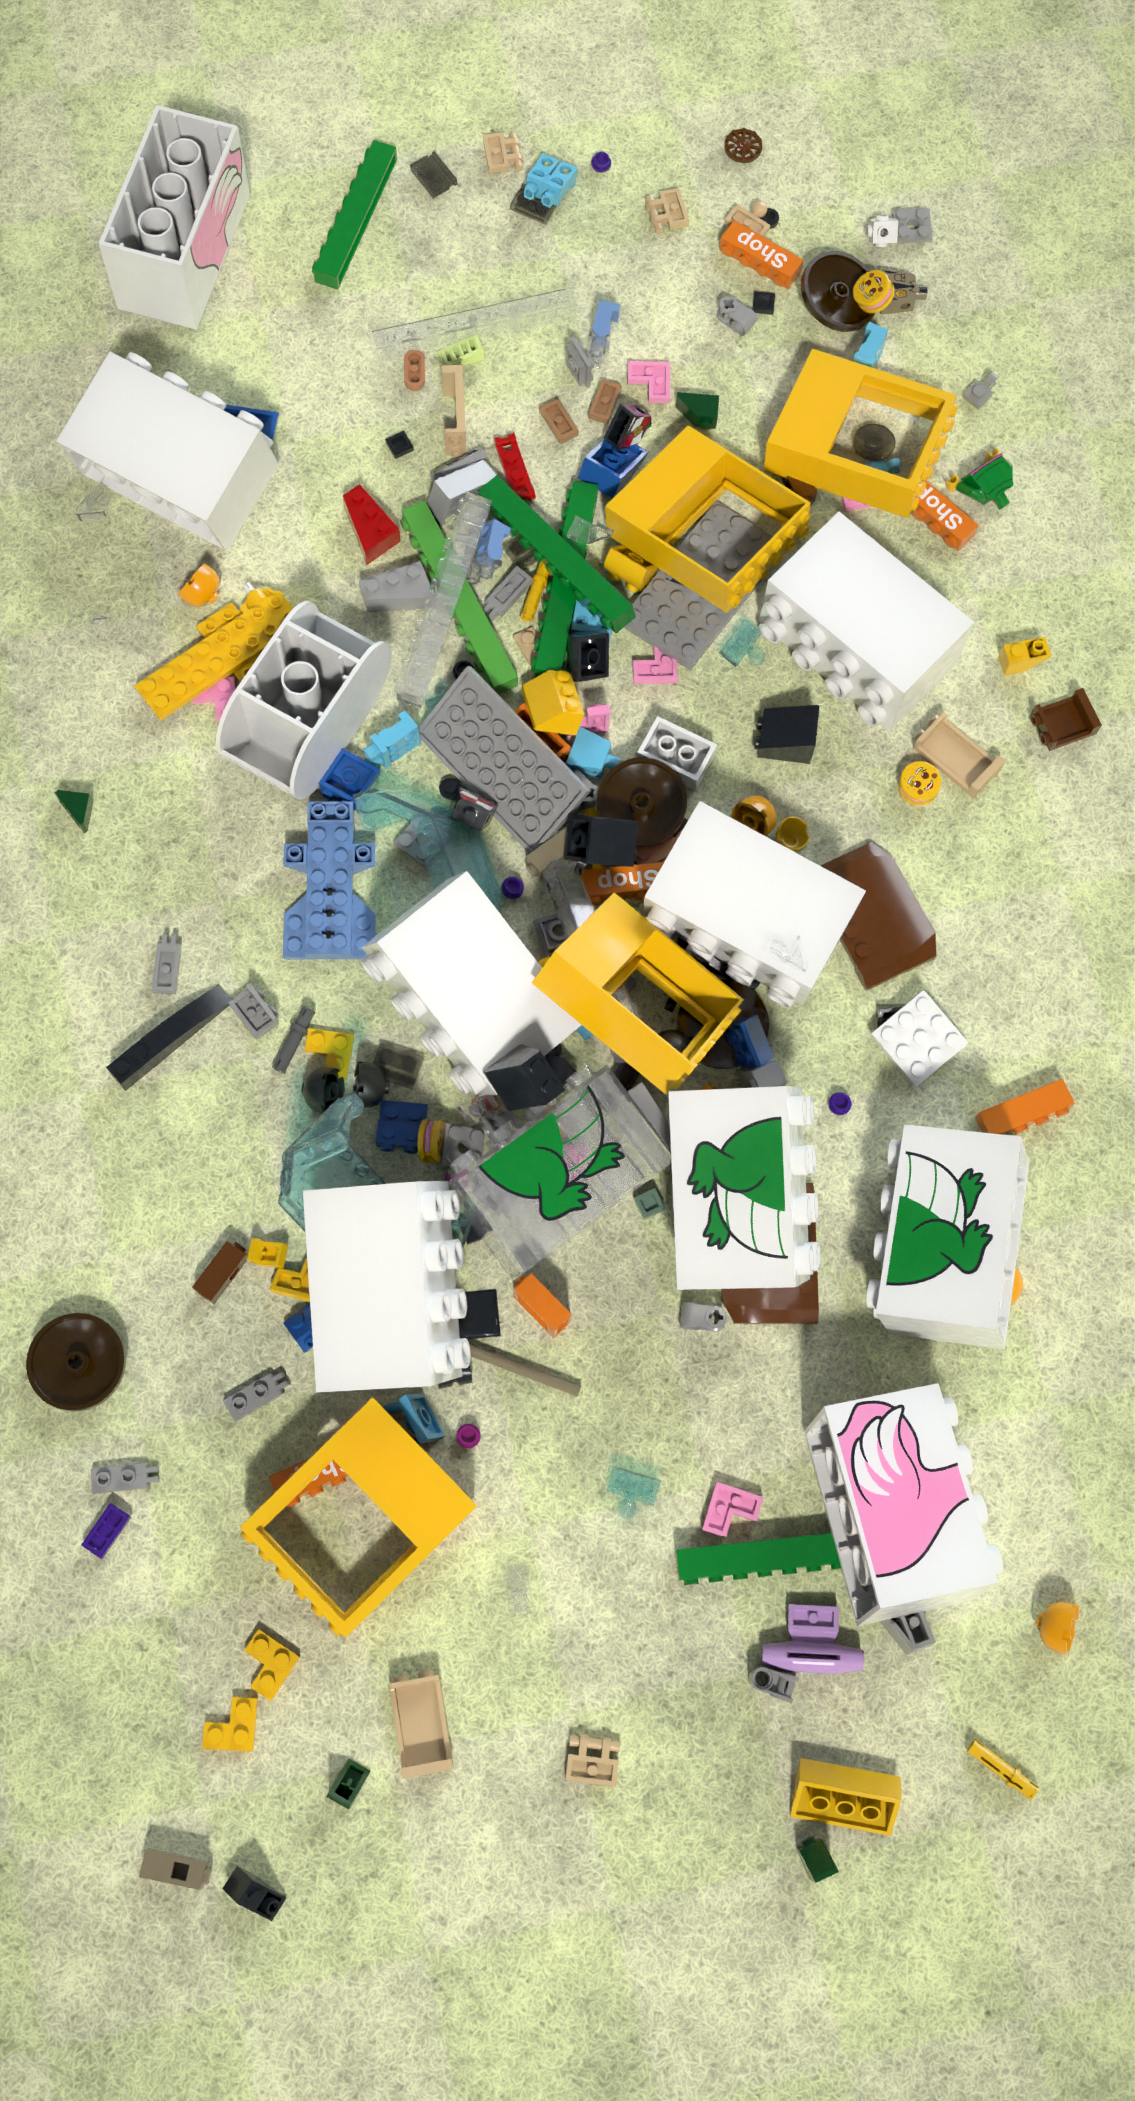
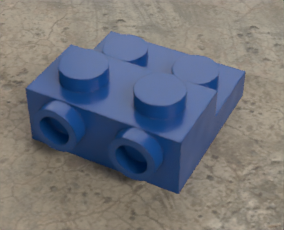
[318,748,381,811]
[376,1100,428,1154]

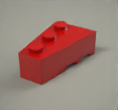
[343,484,401,565]

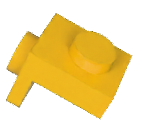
[247,1238,288,1268]

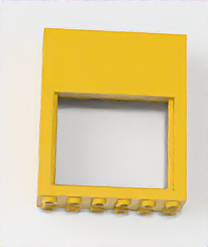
[764,349,958,518]
[605,426,811,613]
[532,893,744,1094]
[240,1396,477,1638]

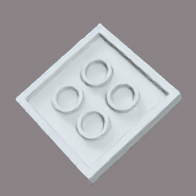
[870,990,968,1087]

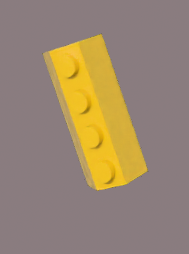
[790,1758,902,1836]

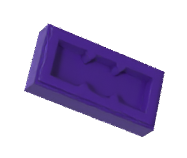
[81,1503,131,1559]

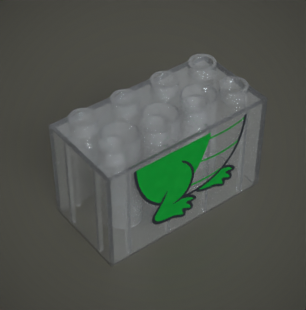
[447,1063,672,1282]

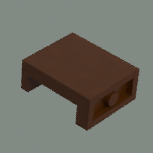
[1030,688,1102,751]

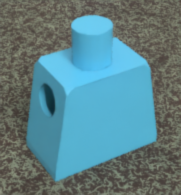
[566,727,621,778]

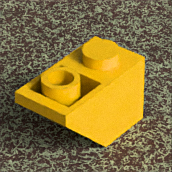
[998,637,1052,675]

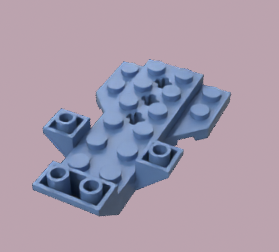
[283,801,376,960]

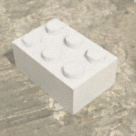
[637,716,717,792]

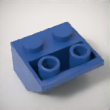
[726,1014,774,1069]

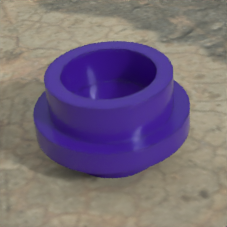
[591,152,612,173]
[501,877,524,899]
[828,1092,852,1116]

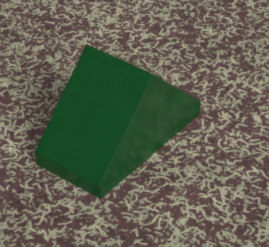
[54,790,93,833]
[326,1759,371,1810]

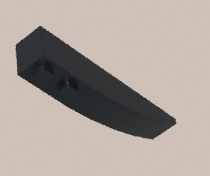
[106,986,231,1091]

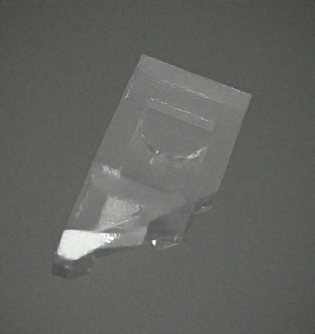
[566,515,614,545]

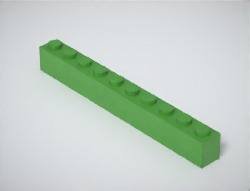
[400,501,518,695]

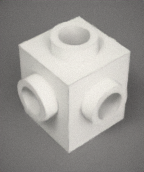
[866,215,898,247]

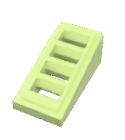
[438,335,484,365]

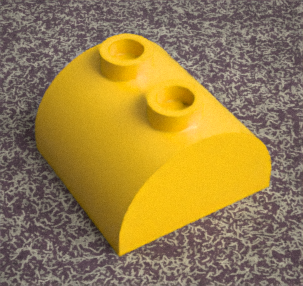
[604,545,659,593]

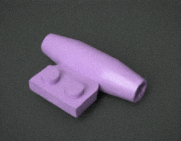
[762,1604,864,1674]

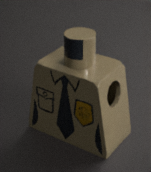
[880,269,928,314]

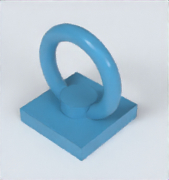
[383,1393,445,1447]

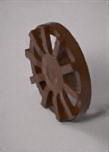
[724,128,763,163]

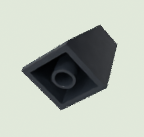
[754,705,820,764]
[563,814,638,867]
[483,1044,565,1111]

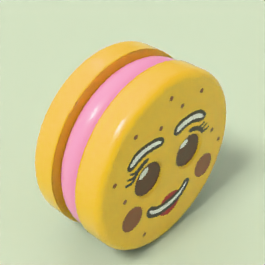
[853,270,895,313]
[898,761,941,806]
[417,1119,445,1163]

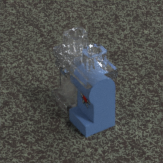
[588,300,621,369]
[461,519,511,584]

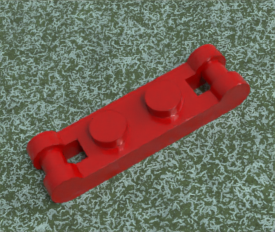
[493,433,536,500]

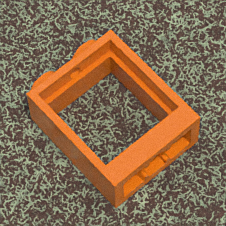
[514,1273,572,1339]

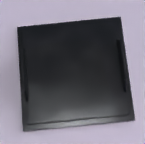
[458,1289,501,1340]

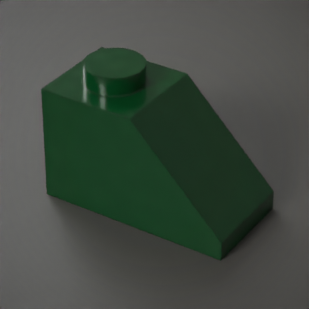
[676,392,719,430]
[796,1836,839,1883]

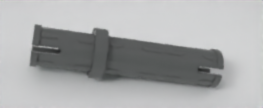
[272,1006,316,1074]

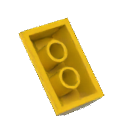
[521,670,585,735]

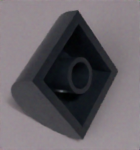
[567,632,609,682]

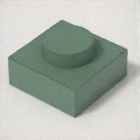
[633,1188,665,1220]

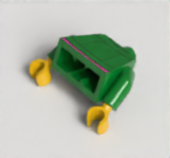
[946,448,1014,510]

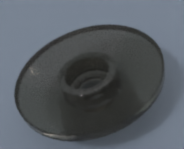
[853,424,896,461]

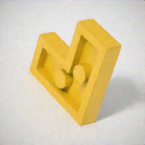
[305,1028,355,1081]
[269,1258,310,1302]
[244,1629,300,1701]
[202,1697,258,1751]

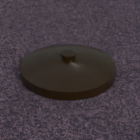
[801,251,875,332]
[597,757,687,847]
[677,979,769,1069]
[26,1313,126,1412]

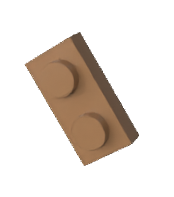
[588,379,622,424]
[539,399,579,444]

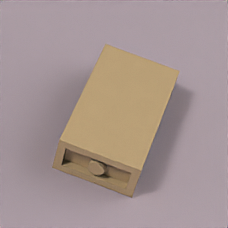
[441,365,467,457]
[913,711,1006,799]
[388,1670,454,1779]

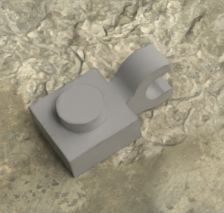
[963,371,999,410]

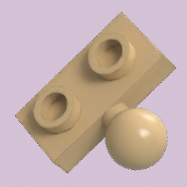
[725,201,770,237]

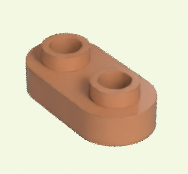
[404,350,425,391]

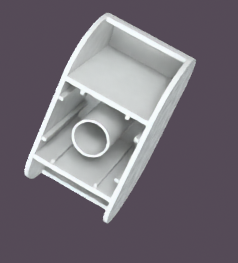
[216,601,391,800]

